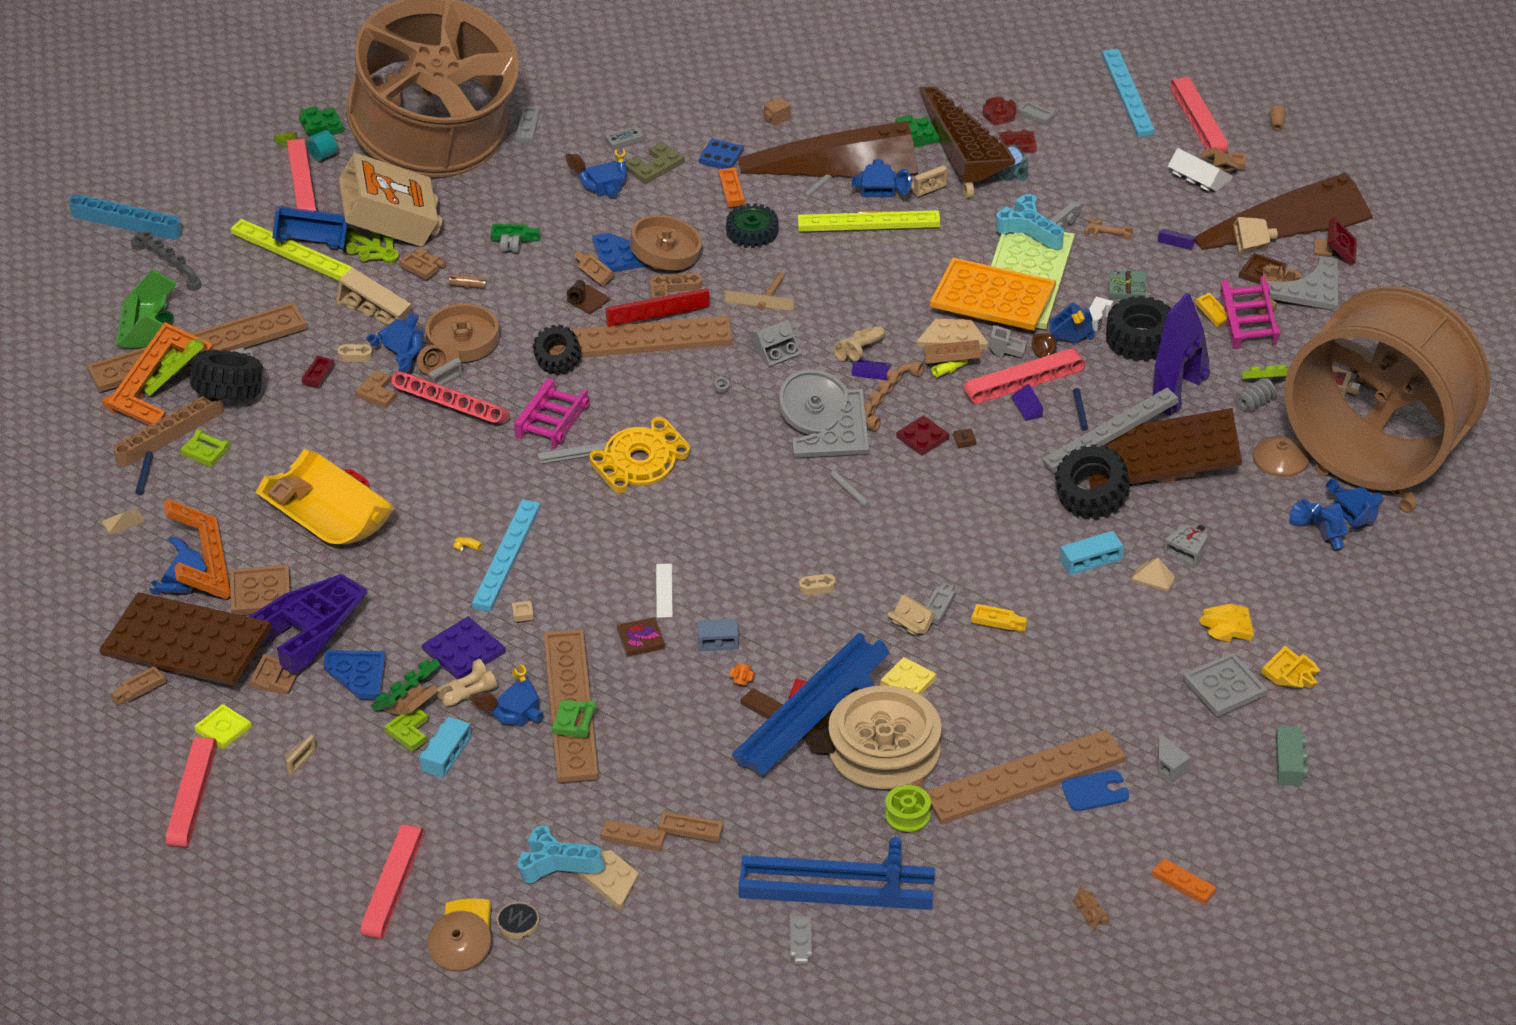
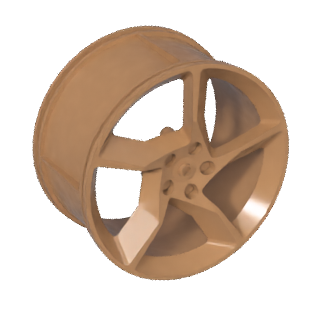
[346,0,519,177]
[1284,286,1490,491]

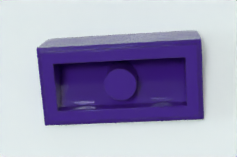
[1158,229,1197,250]
[852,359,892,380]
[1011,384,1043,421]

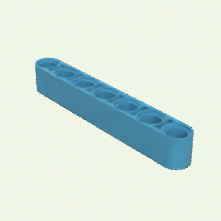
[69,195,182,240]

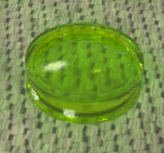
[273,132,298,143]

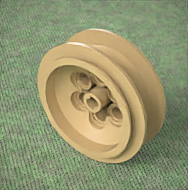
[829,686,941,789]

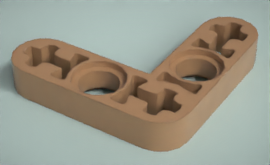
[650,273,703,298]

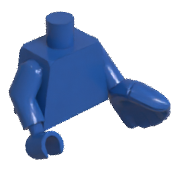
[851,159,912,197]
[366,313,424,373]
[1325,479,1383,530]
[1289,498,1347,550]
[149,537,207,595]

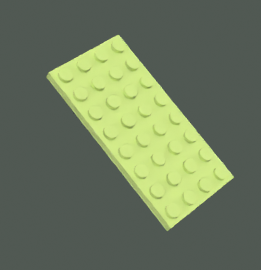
[975,232,1075,329]

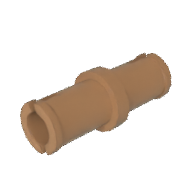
[449,274,486,289]

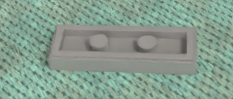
[516,106,540,143]

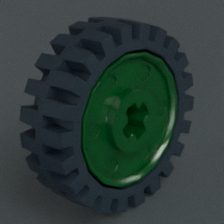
[726,203,778,249]

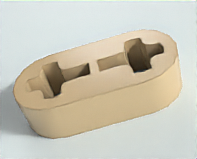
[337,344,373,362]
[799,574,836,595]

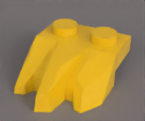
[1199,604,1254,642]
[1260,646,1321,689]

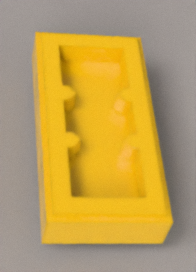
[1195,292,1227,328]

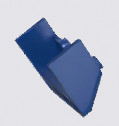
[272,206,347,249]

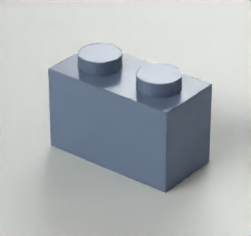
[697,619,739,651]

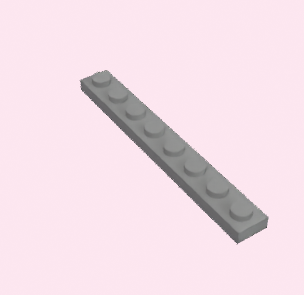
[1042,388,1179,474]

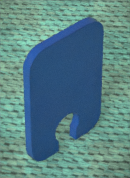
[1062,770,1129,811]

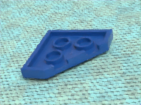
[592,233,651,272]
[324,650,386,700]

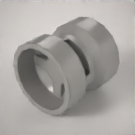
[500,234,521,253]

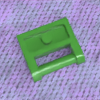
[552,699,597,738]

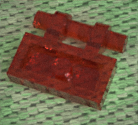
[999,129,1037,152]

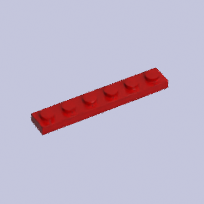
[605,288,710,327]

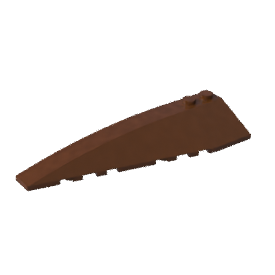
[919,86,1016,183]
[738,121,918,178]
[1195,173,1373,250]

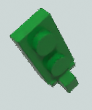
[490,224,541,242]

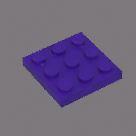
[422,616,506,679]

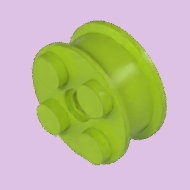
[885,785,931,833]

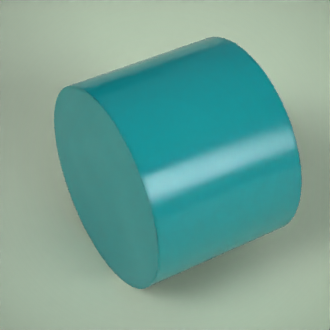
[306,130,337,162]

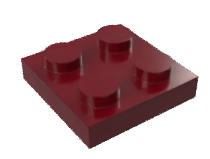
[1328,217,1357,265]
[896,415,949,456]

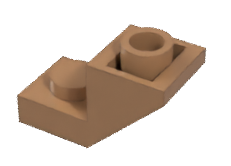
[267,476,312,505]

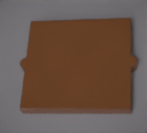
[567,285,610,315]

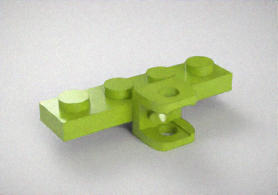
[145,337,204,396]

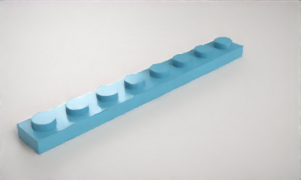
[1102,49,1155,137]
[472,499,540,612]

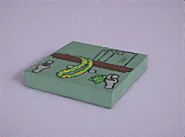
[1109,270,1146,299]

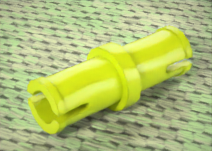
[931,359,968,378]

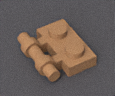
[399,248,446,280]

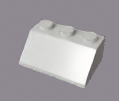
[1168,148,1233,191]

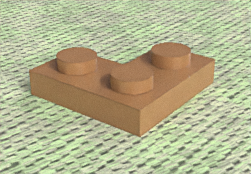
[355,370,396,409]

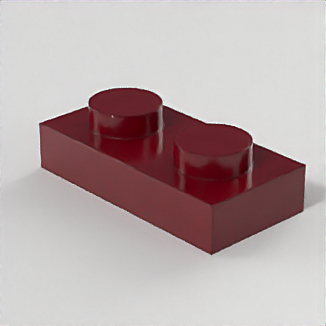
[301,355,335,388]

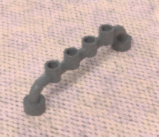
[131,231,201,291]

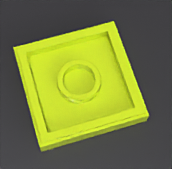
[194,704,252,750]

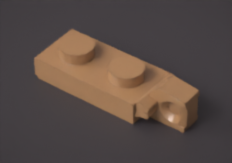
[573,251,615,287]
[111,666,166,706]

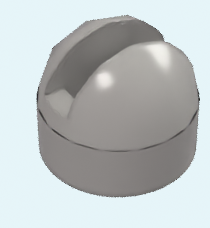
[714,377,729,394]

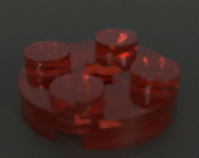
[982,97,1017,125]

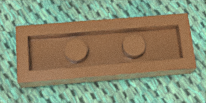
[658,811,724,842]
[600,820,666,852]

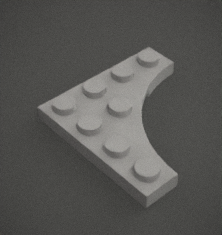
[1266,256,1338,310]
[792,389,869,458]

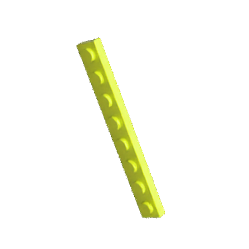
[798,210,940,232]
[231,219,353,281]

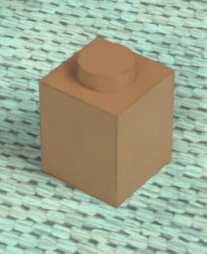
[763,97,791,126]

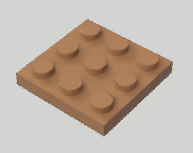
[230,564,290,615]

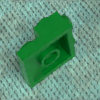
[299,106,344,137]
[895,115,939,148]

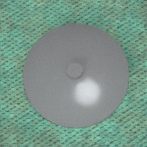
[778,369,848,435]

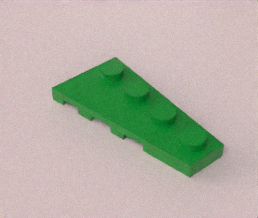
[370,658,440,712]

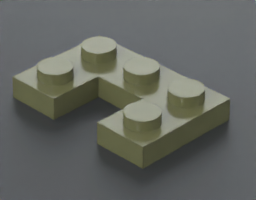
[625,141,685,184]

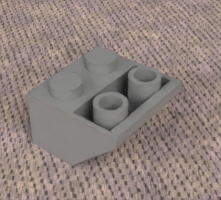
[749,320,801,366]

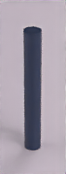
[1073,388,1088,431]
[135,451,153,495]

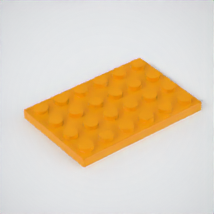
[930,258,1056,330]

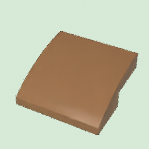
[249,654,299,694]
[383,683,438,715]

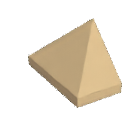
[102,508,145,535]
[1131,557,1175,592]
[284,735,316,776]

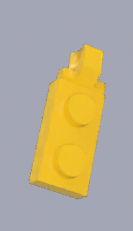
[971,604,1027,632]

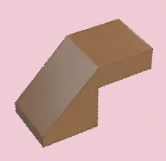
[1202,147,1239,172]

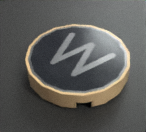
[497,902,539,939]

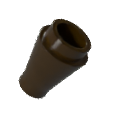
[567,280,586,303]

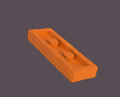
[718,167,745,207]
[1152,858,1217,905]

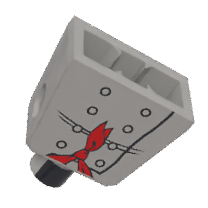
[1164,525,1208,568]

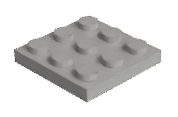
[1183,653,1268,717]

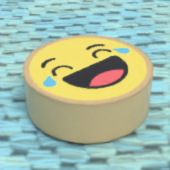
[963,182,974,199]

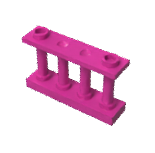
[1220,276,1280,349]
[514,378,590,449]

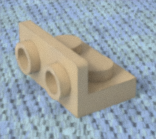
[910,165,948,197]
[887,594,936,635]

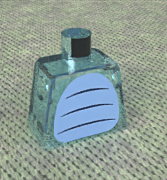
[995,144,1029,181]

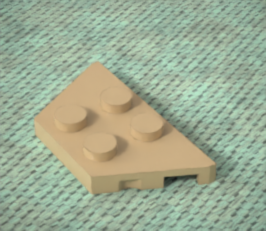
[917,319,988,350]
[574,850,639,911]

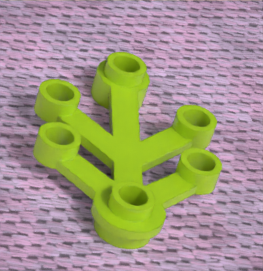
[345,227,399,264]

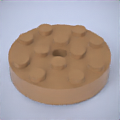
[629,215,702,270]
[425,303,499,362]

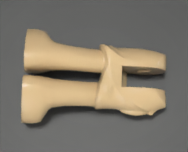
[833,326,885,361]
[435,659,497,707]

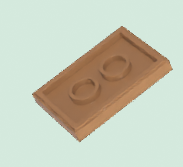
[924,340,981,364]

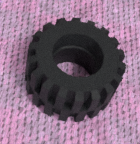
[533,325,582,375]

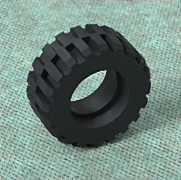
[1106,296,1171,362]
[190,350,263,400]
[1055,444,1130,519]

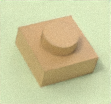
[511,601,534,622]

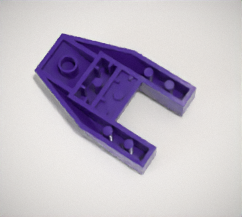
[1152,293,1210,416]
[249,574,368,674]

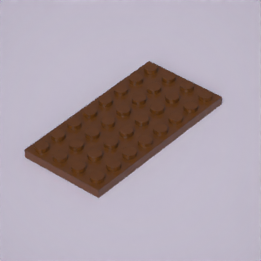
[1083,408,1242,489]
[99,592,272,686]

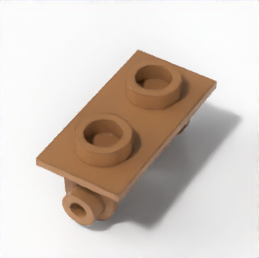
[1073,886,1110,930]

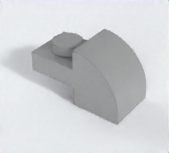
[989,325,1026,358]

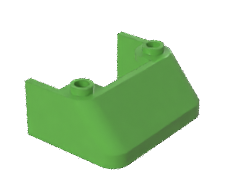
[116,269,177,348]

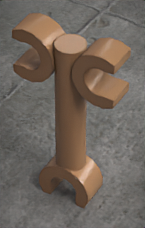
[1085,216,1133,240]

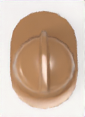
[417,344,460,374]

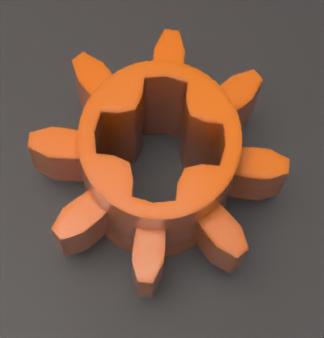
[729,663,755,685]

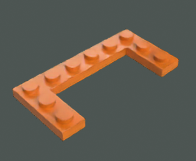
[107,322,213,425]
[163,498,231,599]

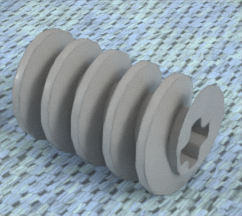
[1235,377,1277,412]

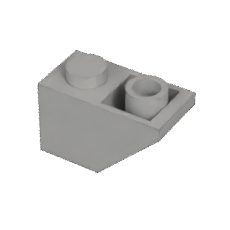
[1158,735,1191,783]

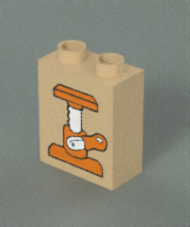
[339,153,442,247]

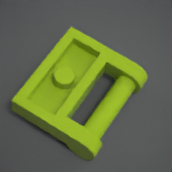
[180,429,231,467]

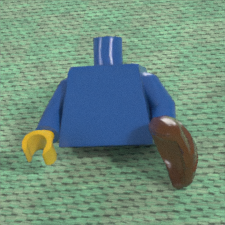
[565,148,627,198]
[1032,302,1095,357]
[470,664,544,727]

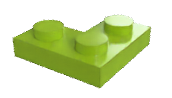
[1242,364,1289,379]
[384,708,428,752]

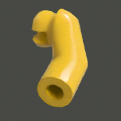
[453,537,483,551]

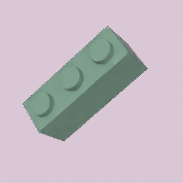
[1276,726,1308,786]

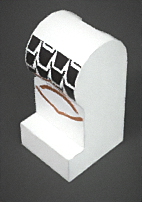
[1089,297,1113,331]

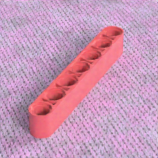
[1171,77,1228,153]
[287,138,316,211]
[963,348,1086,404]
[391,372,510,424]
[166,737,216,847]
[361,824,424,939]

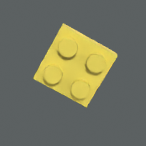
[880,657,936,695]

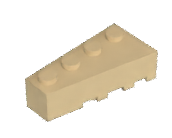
[335,268,411,325]

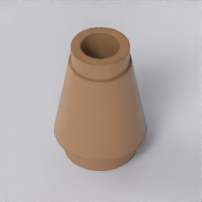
[1269,105,1286,131]

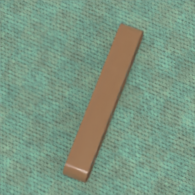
[114,396,224,467]

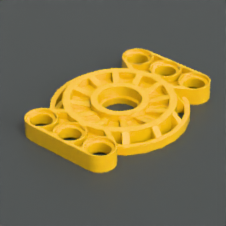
[589,417,690,493]

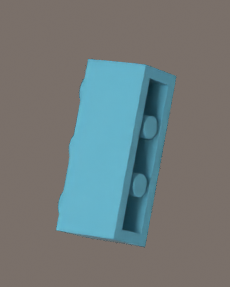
[1060,531,1123,575]
[419,717,471,778]

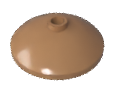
[1253,435,1310,477]
[427,911,491,972]

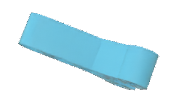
[996,194,1064,250]
[517,825,605,884]

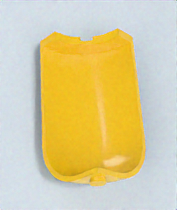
[255,448,394,544]

